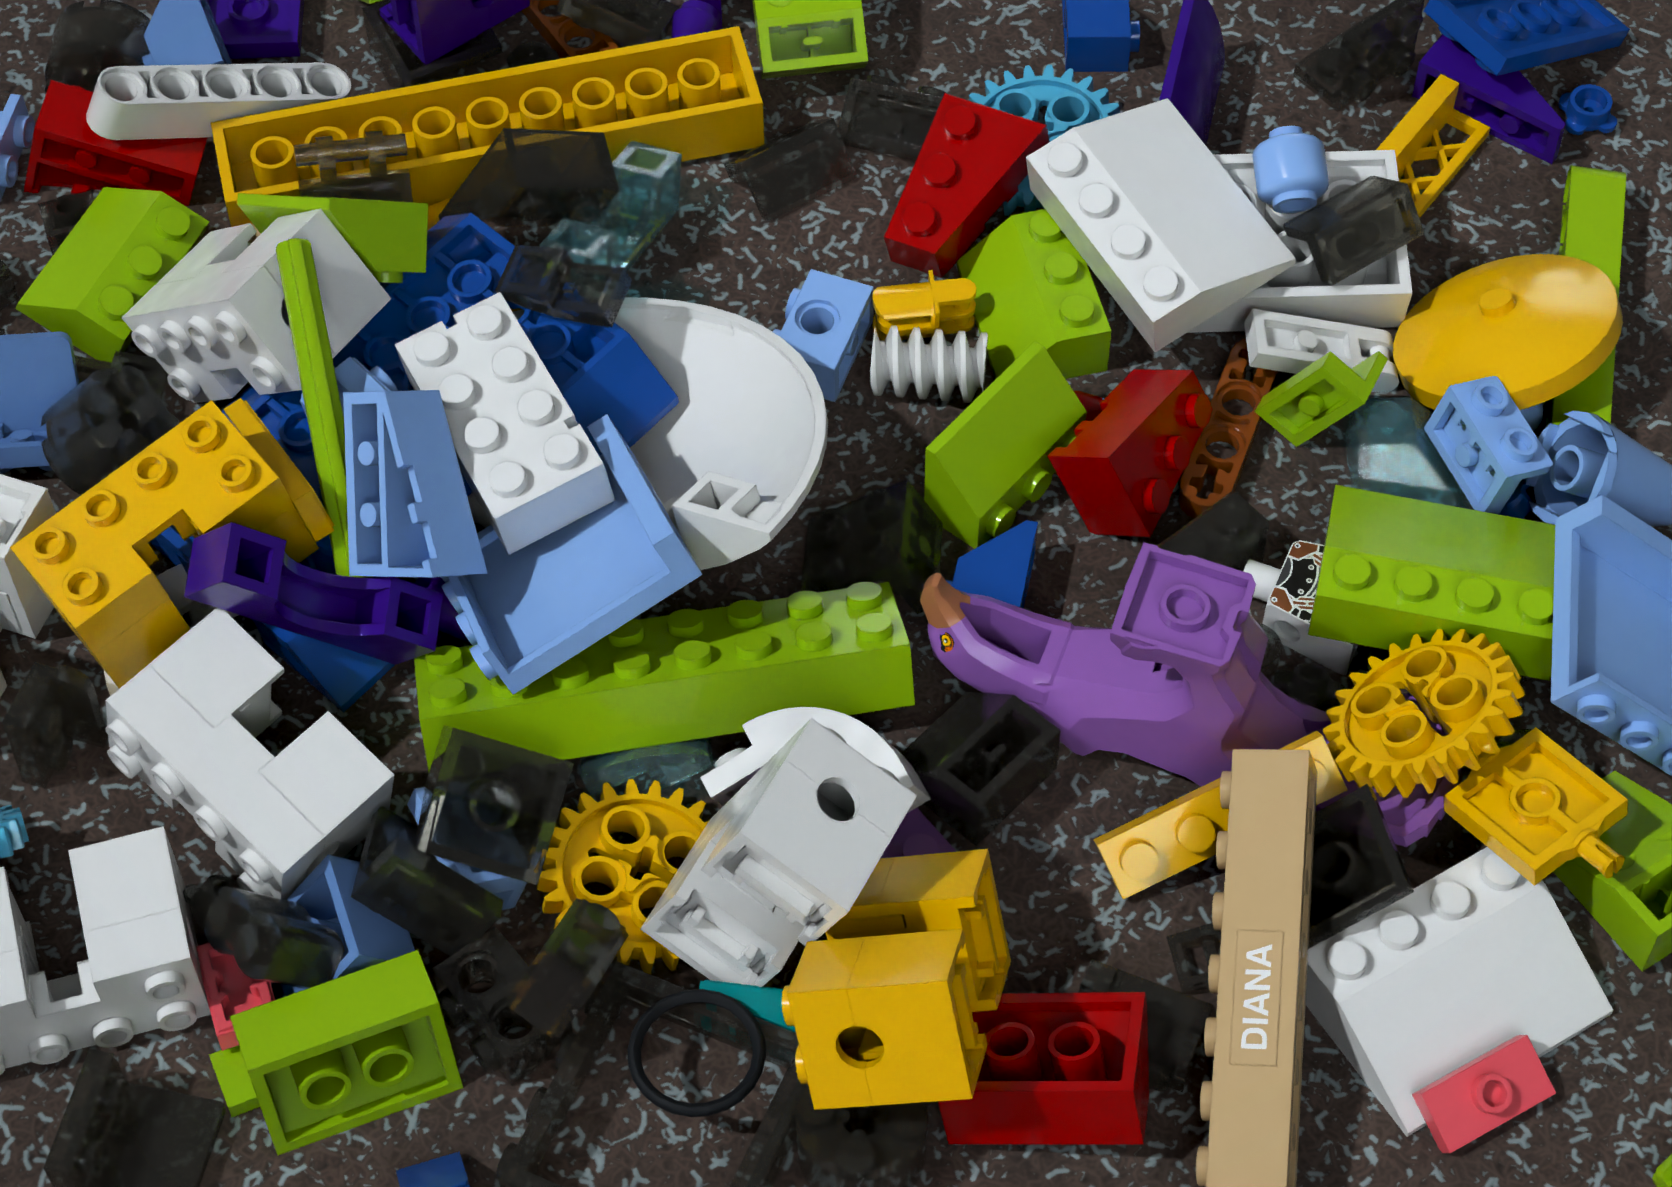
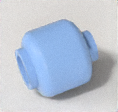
[1252,126,1329,213]

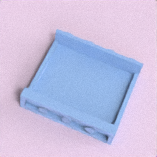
[441,414,703,695]
[1551,495,1672,776]

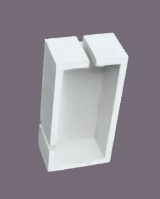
[394,292,616,555]

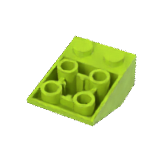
[752,0,868,79]
[1553,771,1672,972]

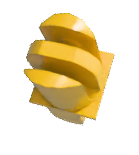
[872,270,976,341]

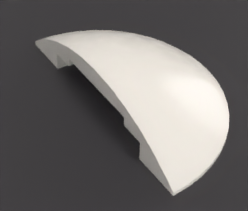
[468,297,828,570]

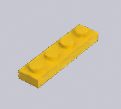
[1093,731,1348,900]

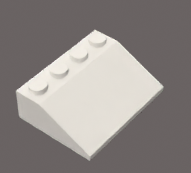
[1026,98,1296,352]
[1187,150,1413,333]
[1305,847,1613,1137]

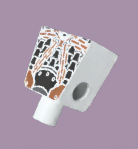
[1243,540,1358,676]

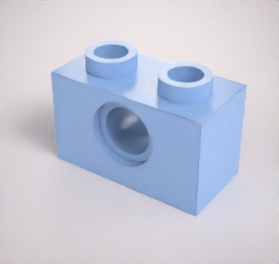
[772,269,874,402]

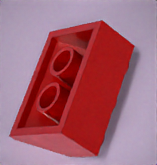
[938,992,1149,1145]

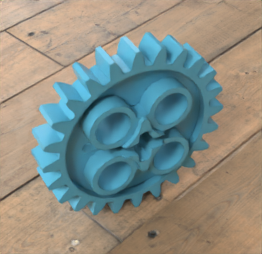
[969,65,1120,216]

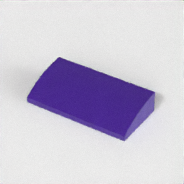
[1159,0,1225,145]

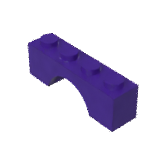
[184,522,443,665]

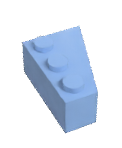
[343,390,487,578]

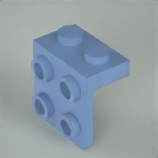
[0,331,87,474]

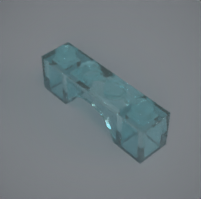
[539,141,682,308]

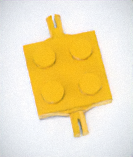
[1444,727,1628,886]

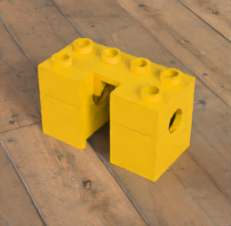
[10,400,319,689]
[782,849,1011,1110]

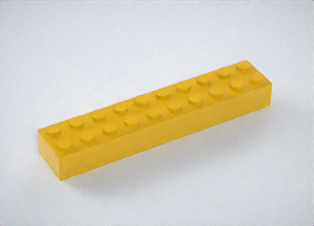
[211,26,765,227]

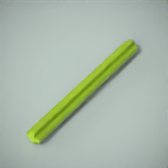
[276,238,374,578]

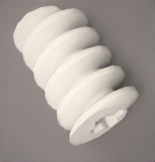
[870,325,988,403]

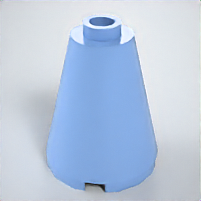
[1526,410,1672,526]

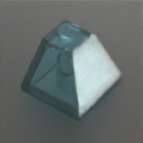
[1345,397,1471,509]

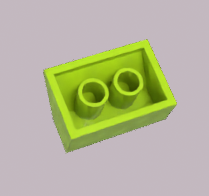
[15,187,209,368]
[237,193,428,283]
[957,209,1111,379]
[924,341,1087,549]
[230,950,463,1156]

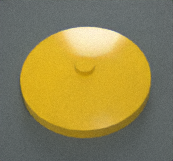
[1393,254,1623,410]

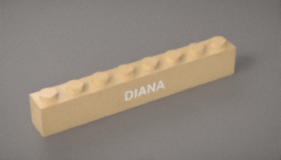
[1196,749,1317,1187]

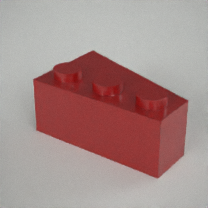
[23,80,208,206]
[884,93,1050,278]
[1047,369,1213,537]

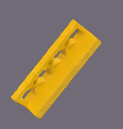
[1376,74,1491,235]

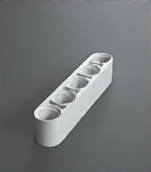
[86,62,351,140]

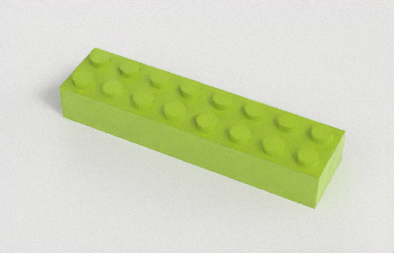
[414,582,915,781]

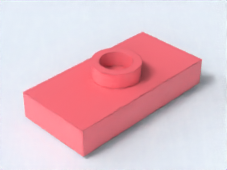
[197,928,276,1051]
[1412,1035,1556,1153]

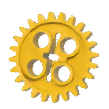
[1323,629,1525,798]
[537,779,709,975]

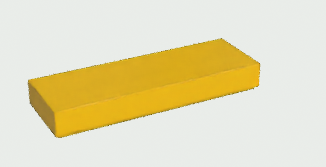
[223,398,334,542]

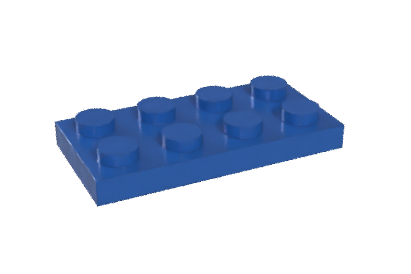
[1423,0,1630,76]

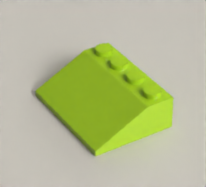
[1308,485,1555,681]

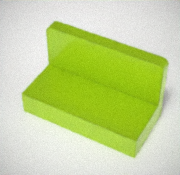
[1255,351,1388,447]

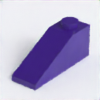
[1412,34,1566,164]

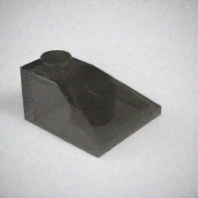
[1308,784,1414,949]

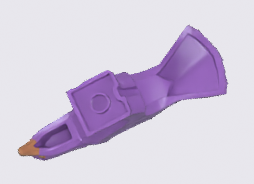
[920,542,1465,847]

